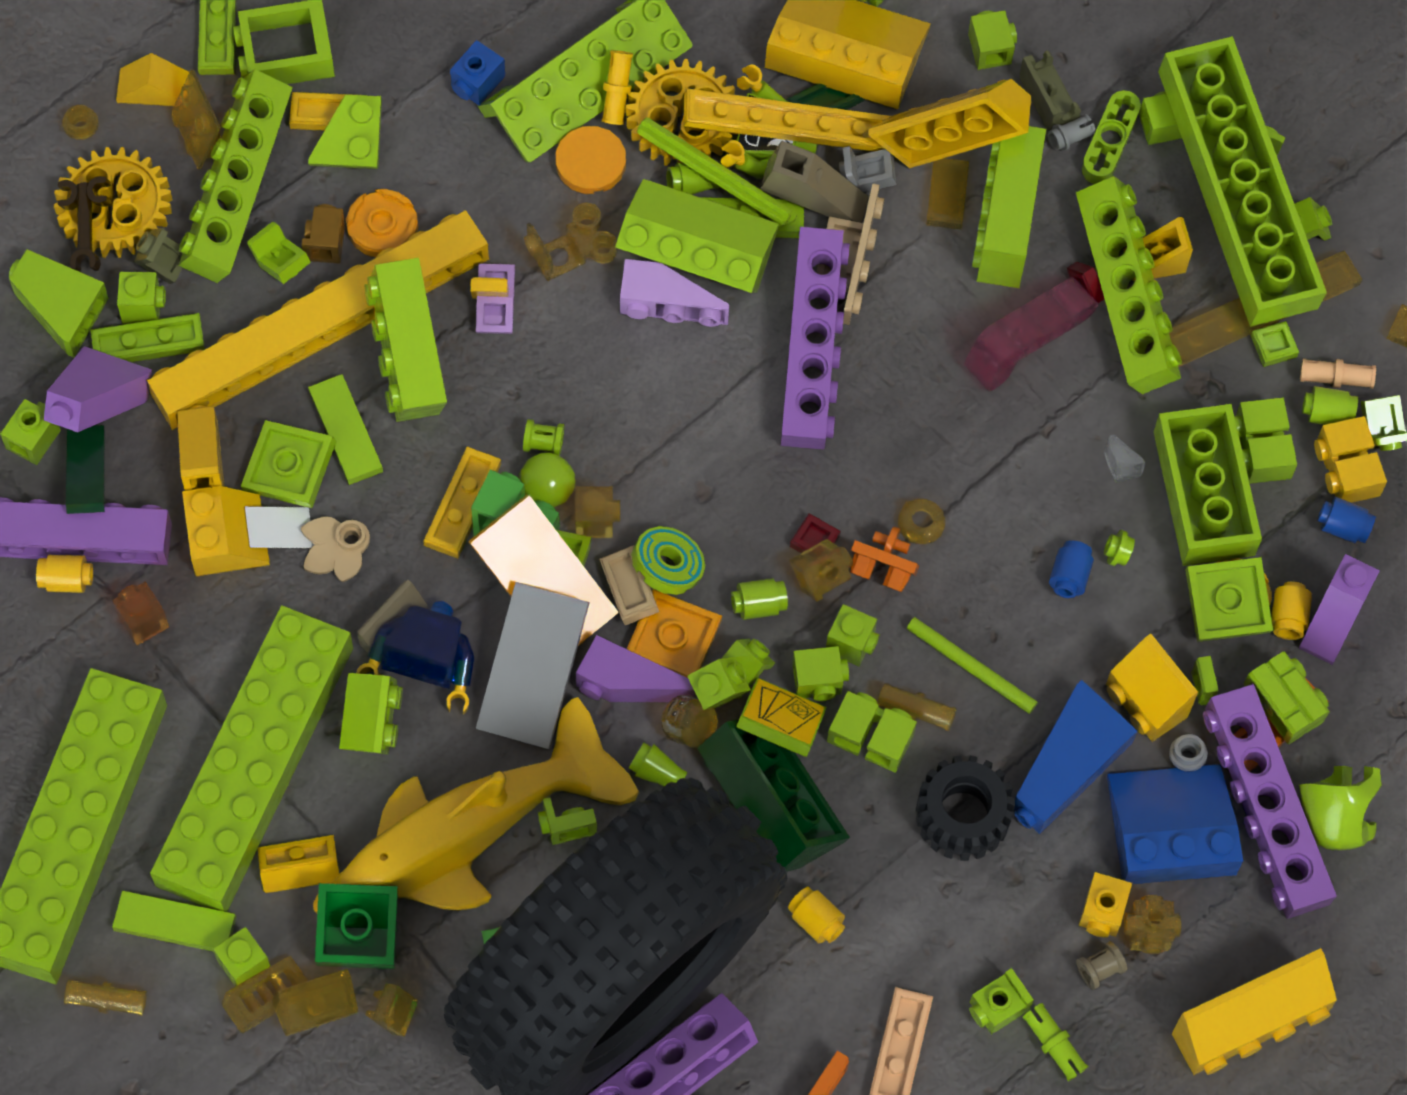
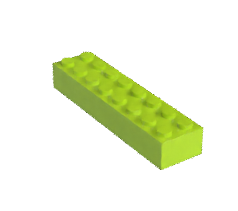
[1158,36,1327,327]
[150,605,354,912]
[0,668,167,985]

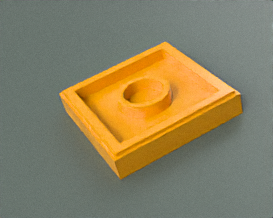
[627,589,722,678]

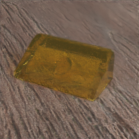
[272,969,358,1036]

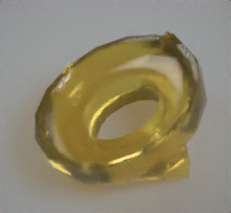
[898,498,946,545]

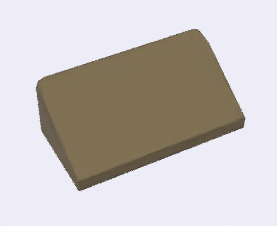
[357,580,429,661]

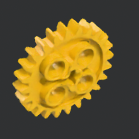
[626,59,738,166]
[54,147,173,258]

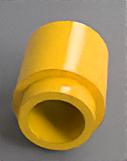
[36,554,93,593]
[1271,581,1312,640]
[788,886,845,944]

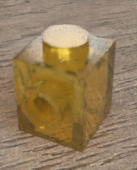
[575,486,620,538]

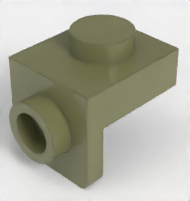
[134,228,183,284]

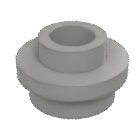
[1169,734,1208,771]

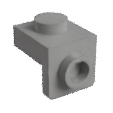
[839,146,897,193]

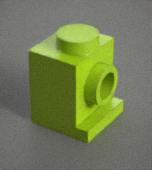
[969,968,1034,1035]

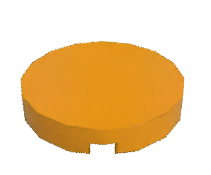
[556,126,626,194]
[346,189,418,257]

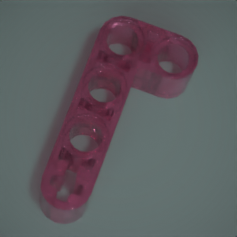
[964,277,1099,391]

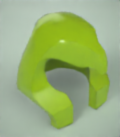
[1299,766,1382,851]

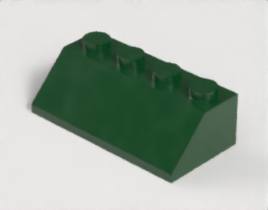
[697,719,850,872]

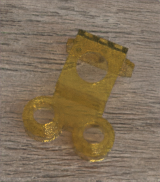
[524,202,618,281]

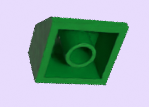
[315,883,398,969]

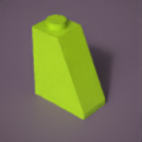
[9,249,109,358]

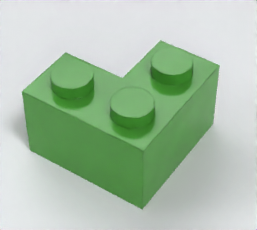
[471,470,560,536]

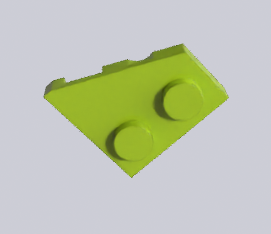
[308,94,382,169]

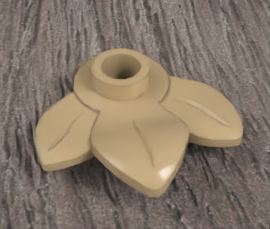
[301,516,370,582]

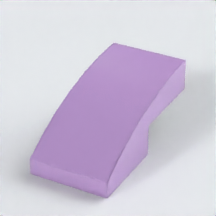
[476,264,515,334]

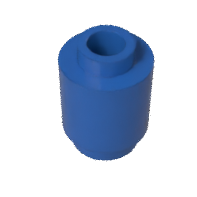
[1317,496,1376,544]
[1049,540,1094,598]

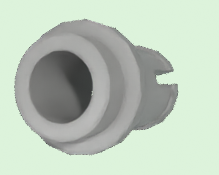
[1047,114,1095,151]

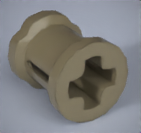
[1076,941,1128,990]

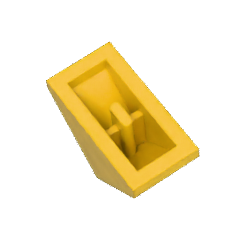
[116,53,191,107]
[1123,217,1193,281]

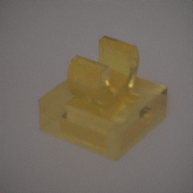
[365,983,418,1037]

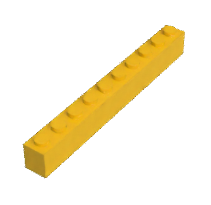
[147,210,489,430]

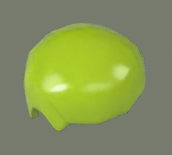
[518,452,576,508]

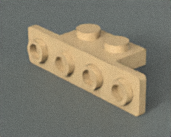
[816,184,885,325]

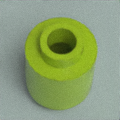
[1302,386,1358,425]
[731,578,788,620]

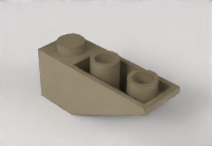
[760,140,869,223]

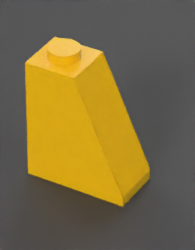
[177,405,225,491]

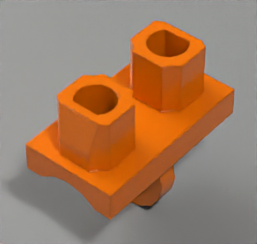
[850,526,920,592]

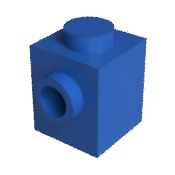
[450,40,505,105]

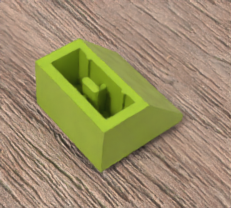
[339,673,403,755]

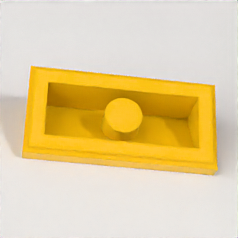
[257,835,340,893]

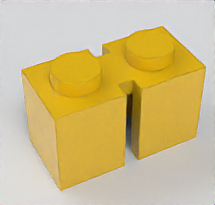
[1314,416,1387,503]

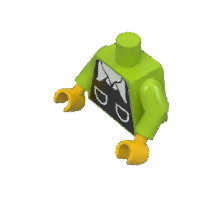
[721,64,818,179]

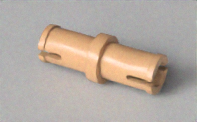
[1300,358,1376,389]

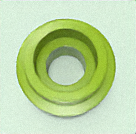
[1104,529,1135,566]

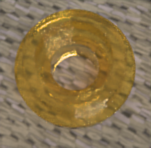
[62,105,99,140]

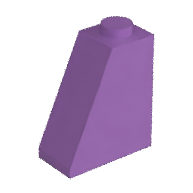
[44,346,152,432]
[1299,554,1380,665]

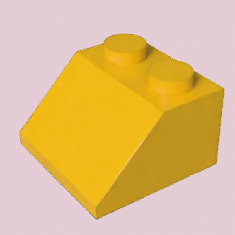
[182,486,270,576]
[1106,634,1198,742]

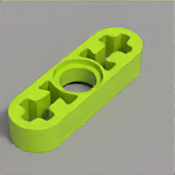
[1082,90,1141,184]

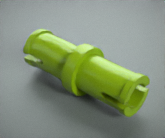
[1022,1003,1089,1082]

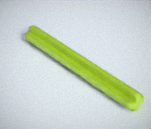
[637,117,792,226]

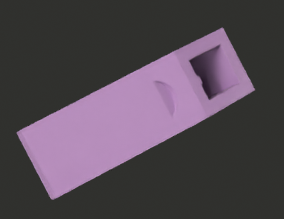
[620,259,729,327]

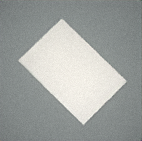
[245,506,314,548]

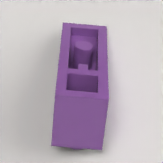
[576,635,697,702]

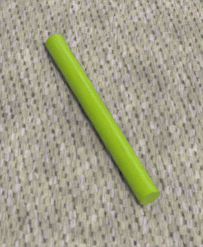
[906,617,1038,714]

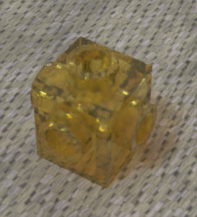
[1124,895,1181,954]

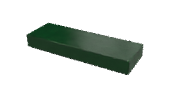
[66,425,105,514]

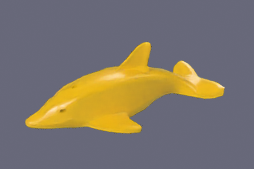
[313,697,639,913]

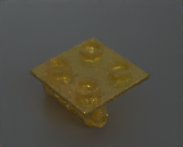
[172,69,222,170]

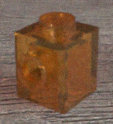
[112,581,169,646]

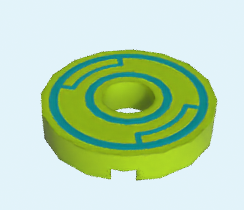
[631,526,705,595]

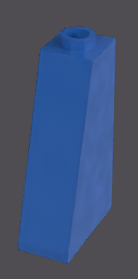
[1014,680,1137,834]

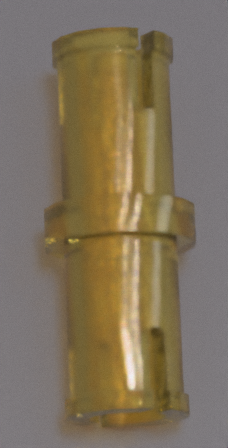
[877,683,957,731]
[64,979,147,1016]

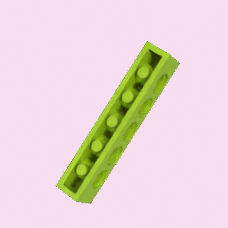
[178,69,293,283]
[1076,176,1182,394]

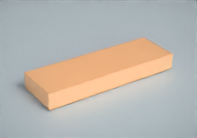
[869,987,933,1095]

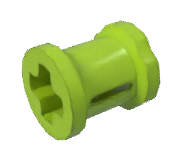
[523,419,565,456]

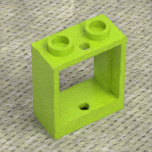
[233,0,335,84]

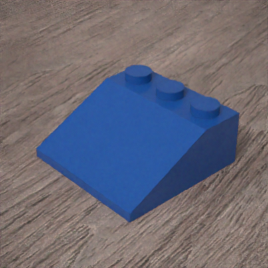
[1107,764,1243,884]

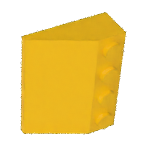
[764,0,931,109]

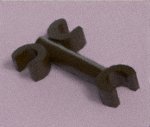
[58,176,111,272]

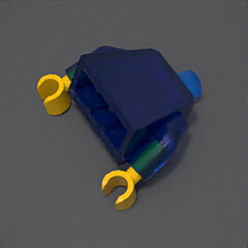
[356,601,475,714]

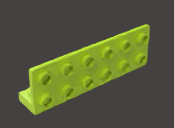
[478,0,693,163]

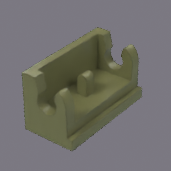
[1019,50,1081,131]

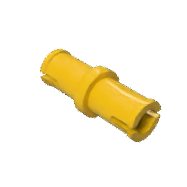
[601,50,633,125]

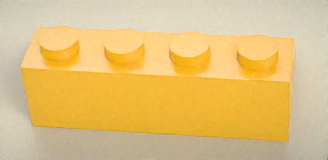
[868,79,1031,169]
[1172,948,1337,1075]

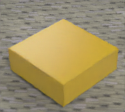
[470,277,509,299]

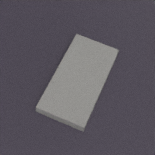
[476,582,590,749]

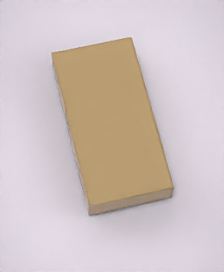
[600,545,660,625]

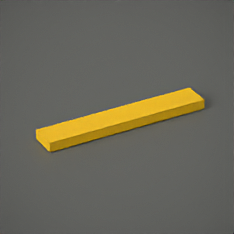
[684,88,891,152]

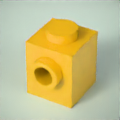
[1079,872,1132,938]

